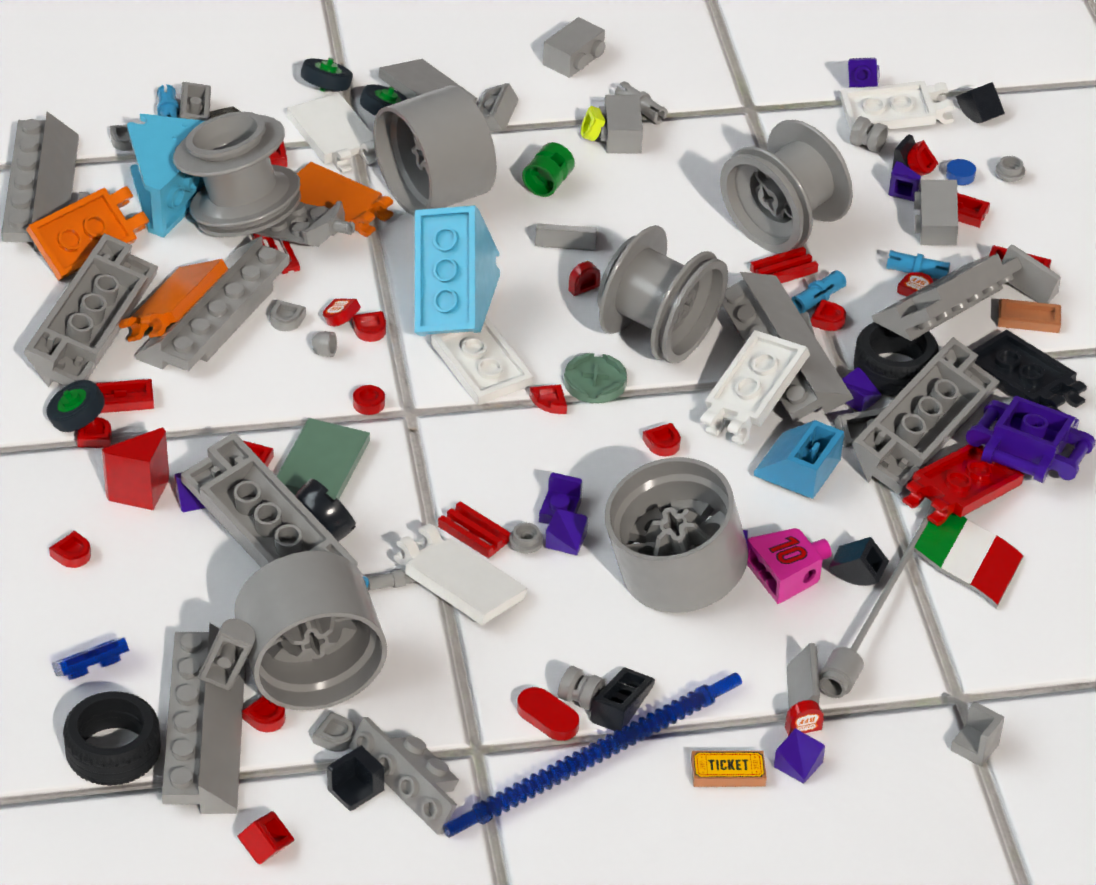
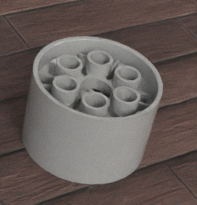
[373,85,497,216]
[604,457,748,613]
[234,551,387,710]

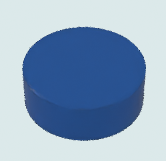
[946,159,976,185]

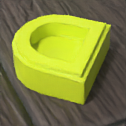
[581,106,606,141]

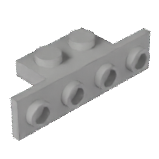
[349,717,459,835]

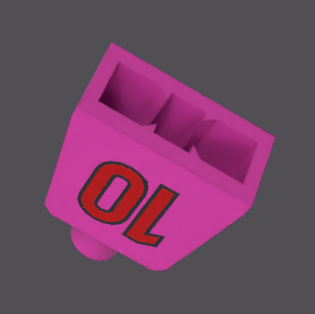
[747,528,832,604]

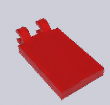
[902,444,1025,526]

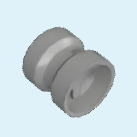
[849,116,889,153]
[558,666,605,711]

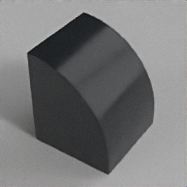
[956,82,1005,123]
[828,537,889,586]

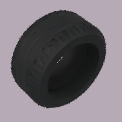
[853,322,939,396]
[63,691,161,786]

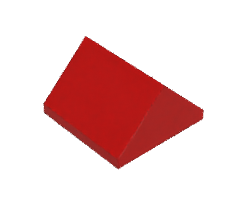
[102,427,169,510]

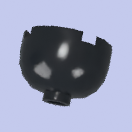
[295,478,356,542]

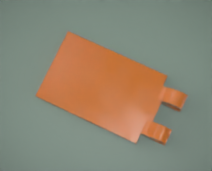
[297,162,394,237]
[26,186,150,281]
[119,259,228,342]

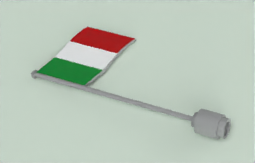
[819,506,1024,698]

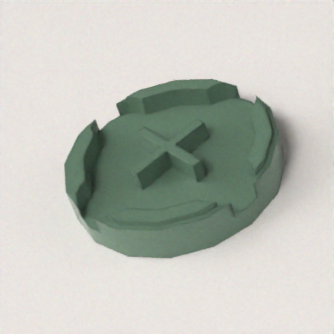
[564,353,627,403]

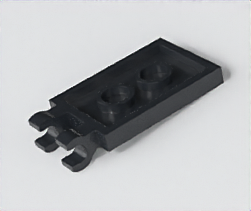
[972,330,1087,413]

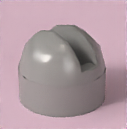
[312,331,337,357]

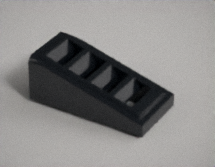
[590,667,655,733]

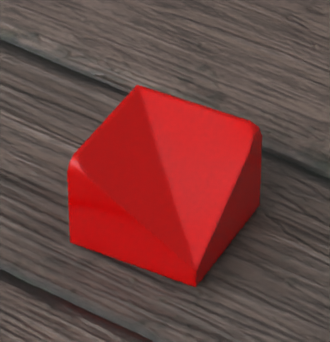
[237,811,295,864]

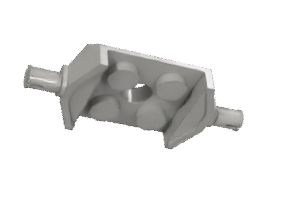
[256,201,355,247]

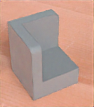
[950,702,1005,767]

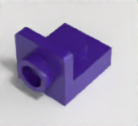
[848,58,880,87]
[539,472,582,524]

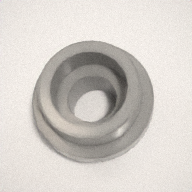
[995,156,1025,182]
[509,523,543,554]

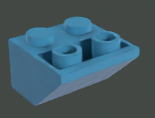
[754,420,844,499]

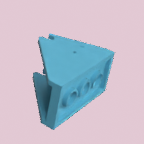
[127,114,205,238]
[414,205,500,336]

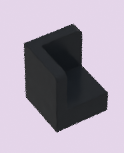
[327,745,384,811]

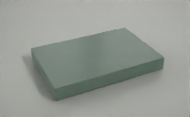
[277,418,370,500]

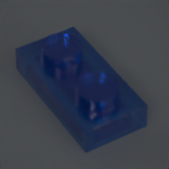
[51,637,130,680]

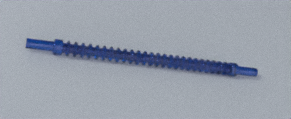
[443,672,742,838]

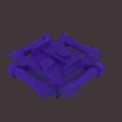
[966,396,1095,483]

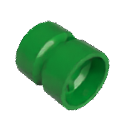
[522,142,575,197]

